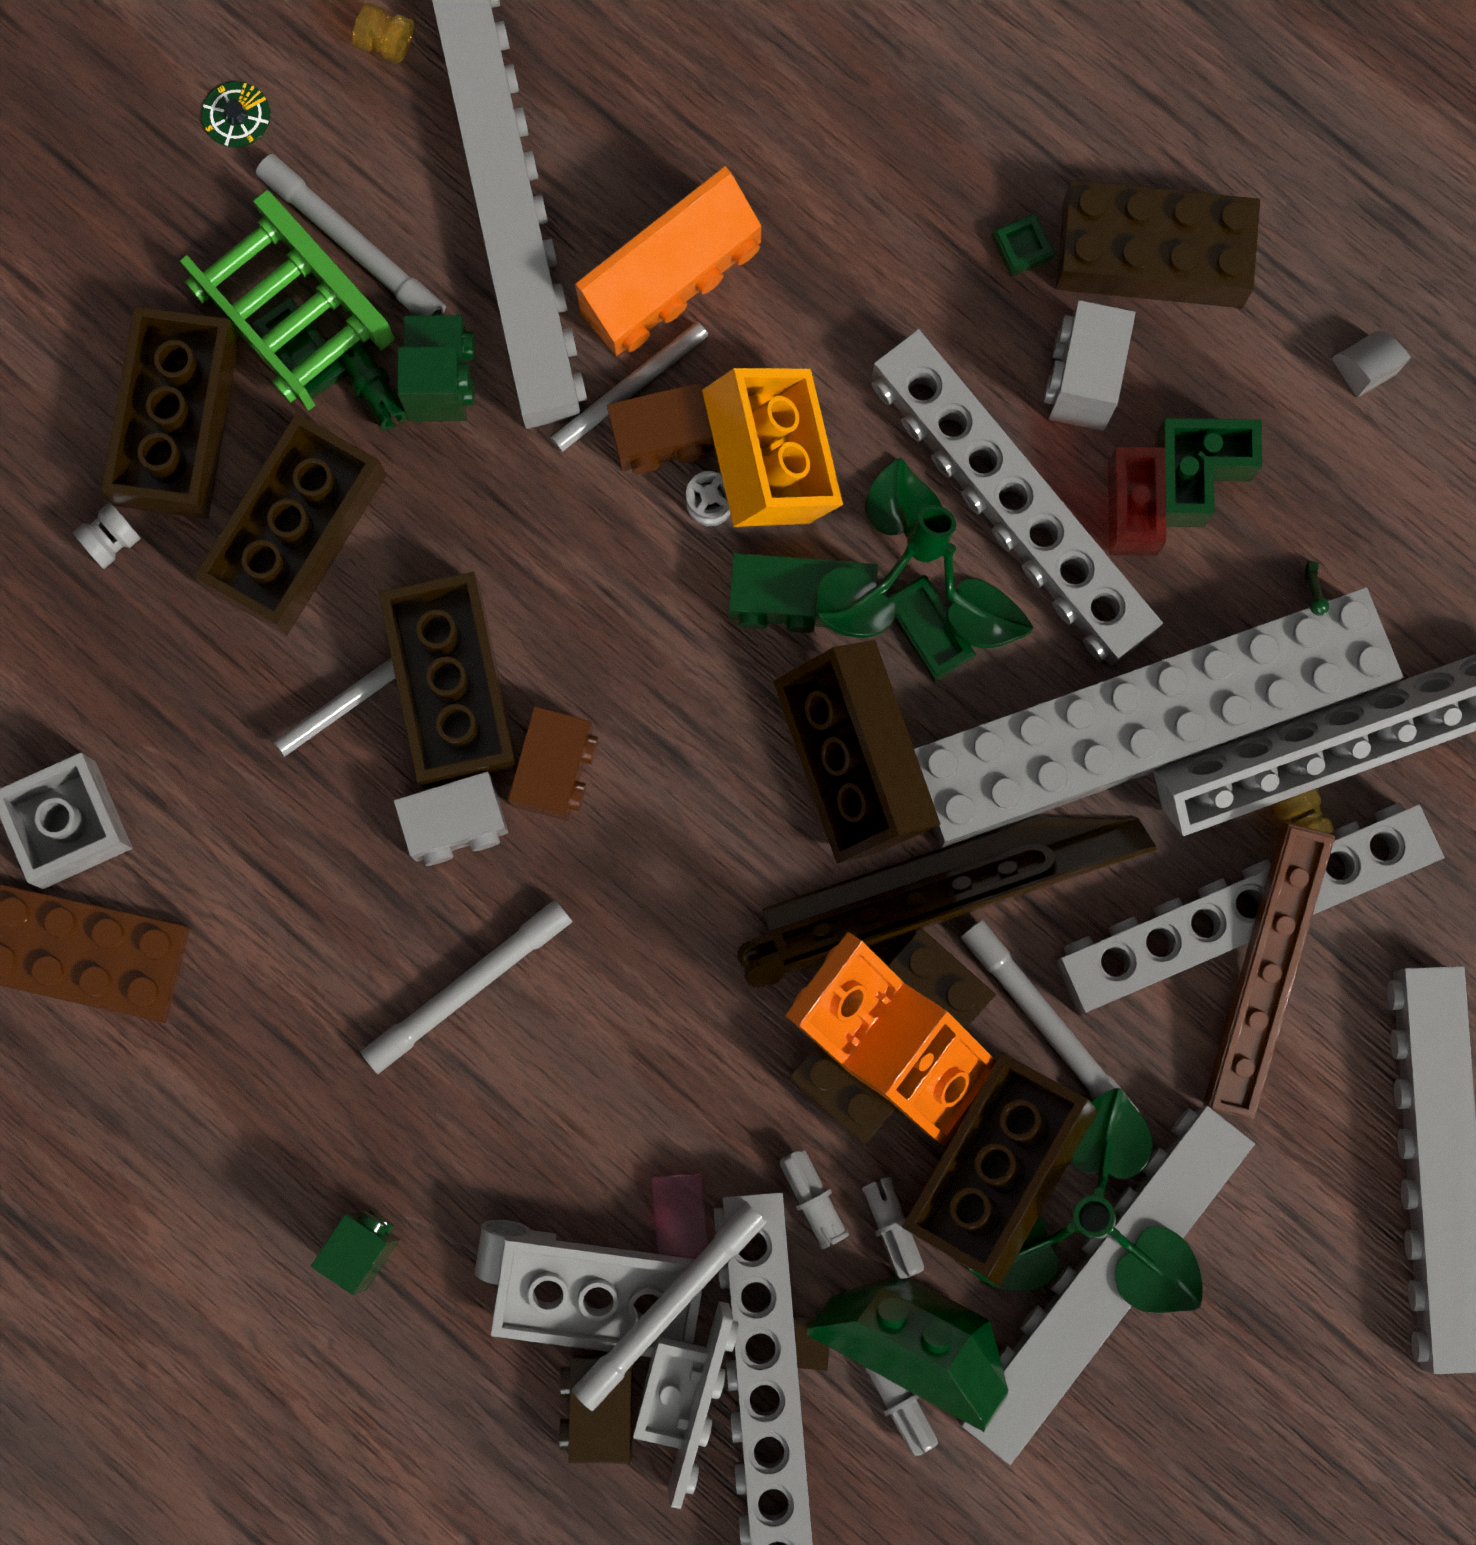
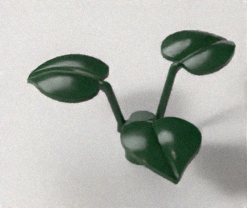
[815,458,1034,649]
[968,1088,1203,1314]

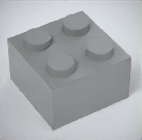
[1043,300,1136,431]
[0,753,133,889]

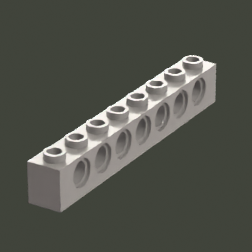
[871,329,1163,667]
[1153,654,1476,836]
[1055,802,1445,1015]
[714,1192,813,1545]

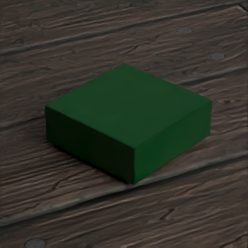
[992,212,1055,277]

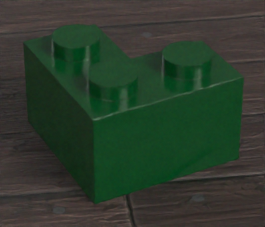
[398,315,475,422]
[1155,418,1262,527]

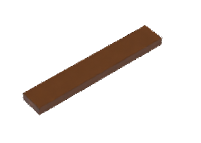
[1203,821,1335,1120]

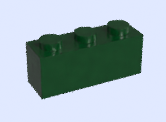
[729,553,878,636]

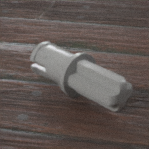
[780,1149,850,1249]
[861,1177,924,1279]
[865,1368,938,1456]

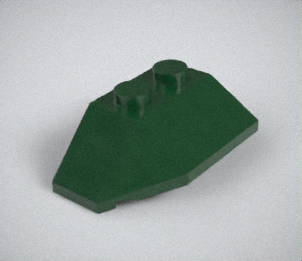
[806,1276,1009,1432]

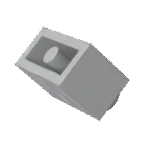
[394,771,509,866]

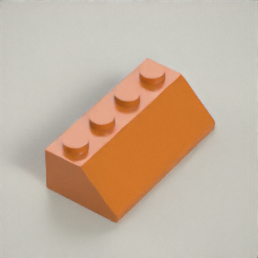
[575,166,762,357]

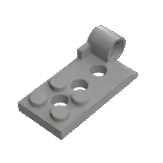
[474,1220,702,1357]

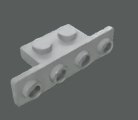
[632,1301,739,1509]

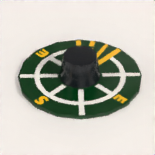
[201,81,271,148]

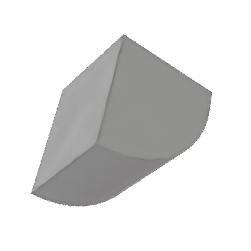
[1332,330,1411,398]

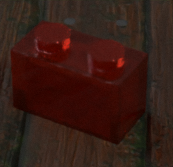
[1108,447,1166,556]

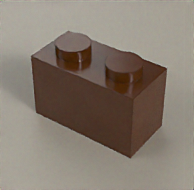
[607,383,714,474]
[508,706,599,821]

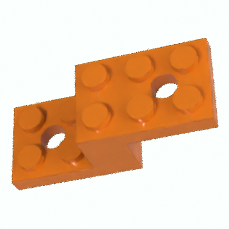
[785,932,996,1147]

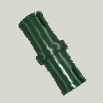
[339,340,407,430]

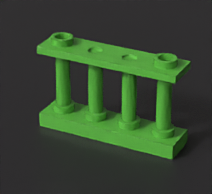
[180,190,396,411]

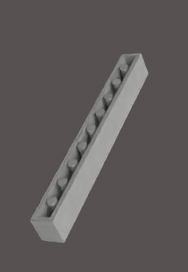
[432,0,587,429]

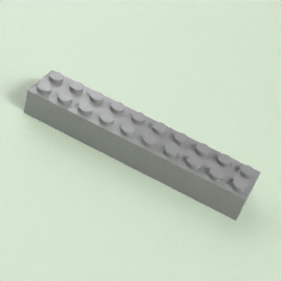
[914,587,1403,849]

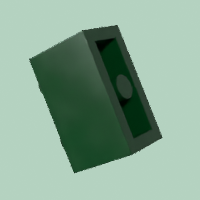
[310,1210,401,1295]

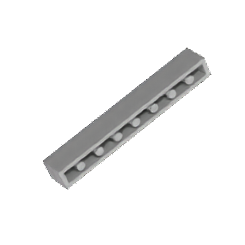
[1387,967,1476,1374]
[958,1106,1255,1465]

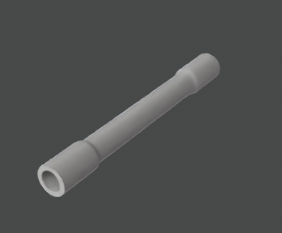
[256,154,446,316]
[360,899,572,1074]
[960,919,1140,1112]
[571,1201,767,1411]

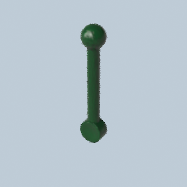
[1304,560,1329,616]

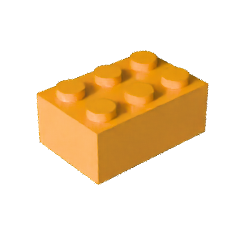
[702,368,843,527]

